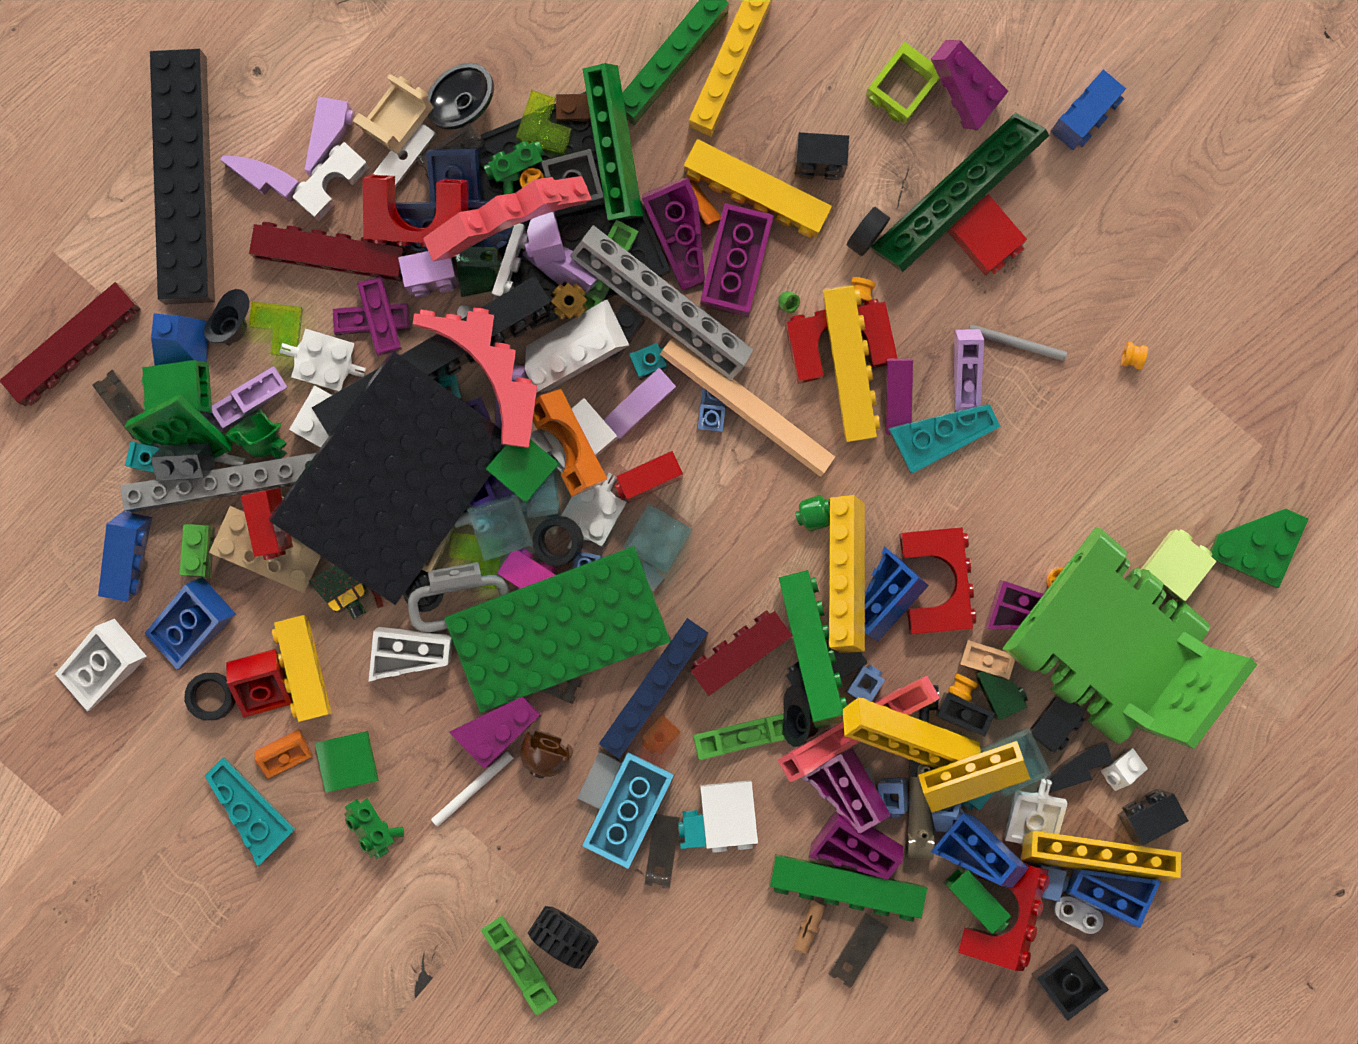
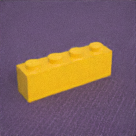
[272,615,332,722]
[918,741,1031,813]

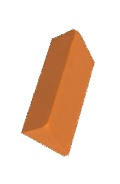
[689,180,721,229]
[254,729,313,780]

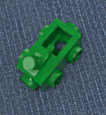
[483,140,544,195]
[344,798,404,860]

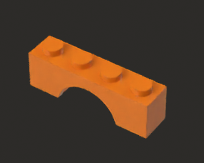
[533,389,607,497]

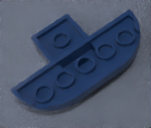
[396,149,524,253]

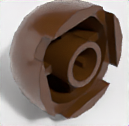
[520,731,573,778]

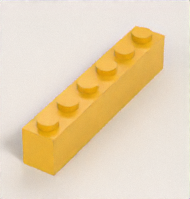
[689,0,772,137]
[684,139,832,238]
[822,285,880,442]
[829,495,865,653]
[843,697,981,769]
[1021,831,1181,882]

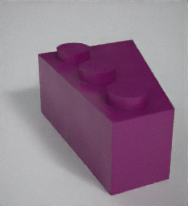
[931,40,1008,130]
[984,580,1044,630]
[449,697,542,769]
[801,748,891,834]
[809,811,903,880]

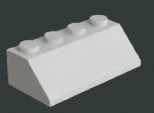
[525,300,629,393]

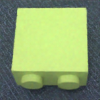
[1140,529,1216,601]

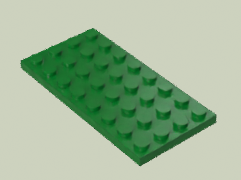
[444,545,671,713]

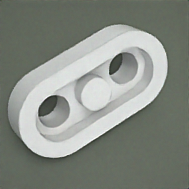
[1053,895,1103,934]

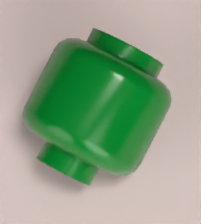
[795,495,830,532]

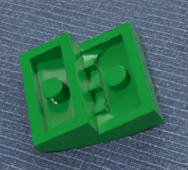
[486,439,559,503]
[315,731,379,793]

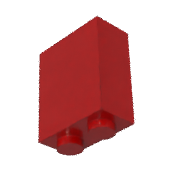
[947,194,1027,276]
[614,451,683,503]
[241,487,293,560]

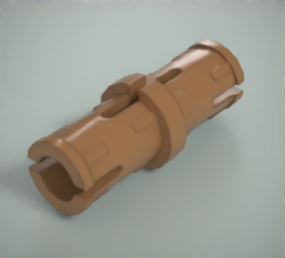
[793,900,827,954]

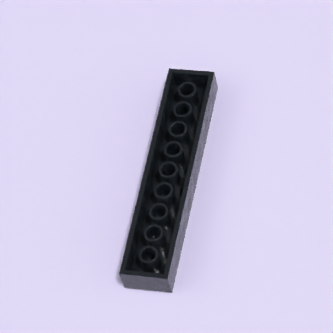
[150,48,215,305]
[311,276,551,436]

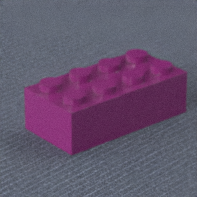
[700,203,774,318]

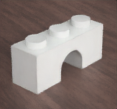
[292,142,370,222]

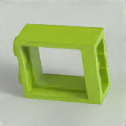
[866,41,940,125]

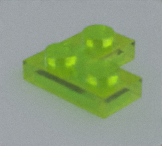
[516,90,572,154]
[248,301,303,358]
[449,532,503,589]

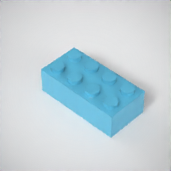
[582,752,674,869]

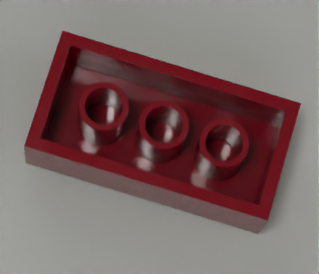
[691,610,792,696]

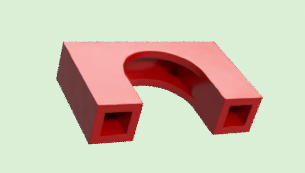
[363,174,468,247]
[785,299,898,384]
[899,527,976,635]
[958,863,1050,971]

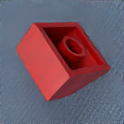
[226,649,293,718]

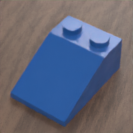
[145,577,236,670]

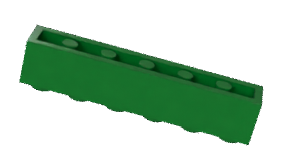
[623,0,729,126]
[582,63,643,221]
[778,570,847,728]
[769,854,928,922]

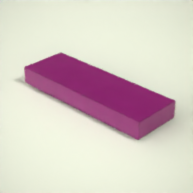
[357,276,402,356]
[333,303,410,335]
[885,358,913,435]

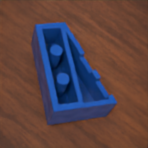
[1050,69,1126,150]
[98,511,152,602]
[865,546,929,642]
[931,813,1029,888]
[1063,869,1161,928]

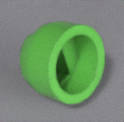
[778,291,800,313]

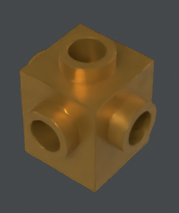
[551,283,587,320]

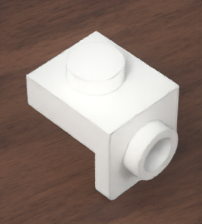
[1101,748,1148,791]

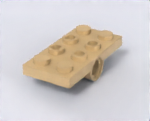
[209,506,321,593]

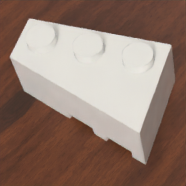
[368,627,453,682]

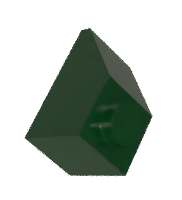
[974,672,1028,720]

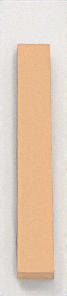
[660,337,835,477]

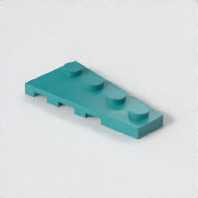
[888,404,1001,474]
[205,757,296,866]

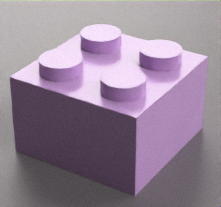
[398,251,460,298]

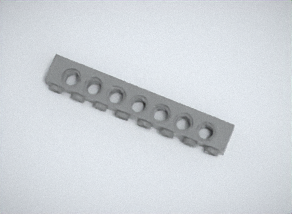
[570,225,754,381]
[120,453,316,513]

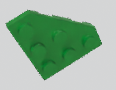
[124,394,233,459]
[1210,508,1309,588]

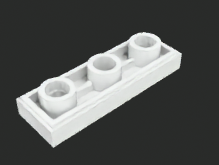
[373,123,436,189]
[492,223,528,300]

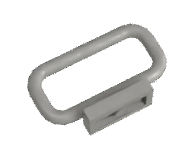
[408,562,509,632]

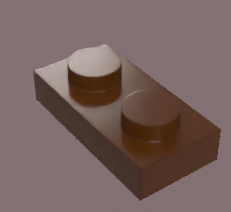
[556,94,591,122]

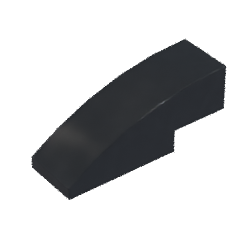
[1037,742,1113,793]

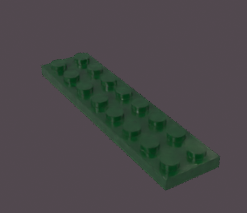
[871,112,1050,272]

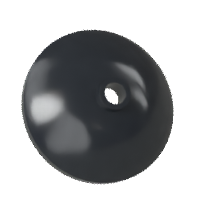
[427,63,494,130]

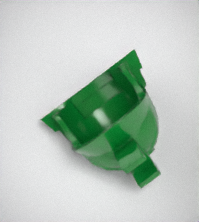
[225,408,287,459]

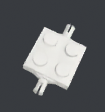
[280,328,366,391]
[561,473,627,549]
[1004,779,1068,862]

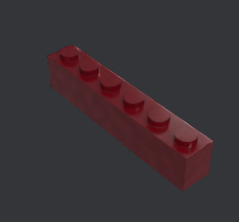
[249,222,406,281]
[0,282,141,406]

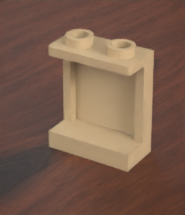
[353,74,434,155]

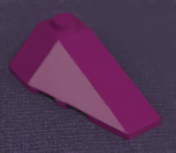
[642,178,705,290]

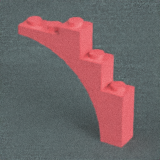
[423,176,592,262]
[412,308,537,448]
[777,675,940,782]

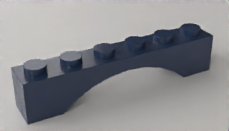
[599,618,708,759]

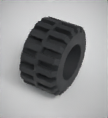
[528,906,599,969]

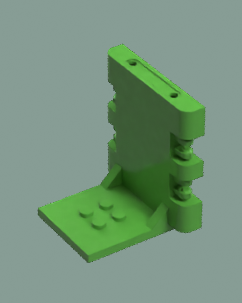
[1002,527,1258,749]

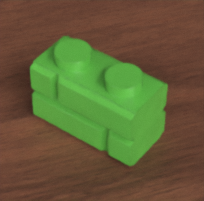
[180,524,215,578]

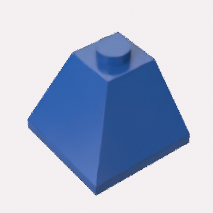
[151,313,209,366]

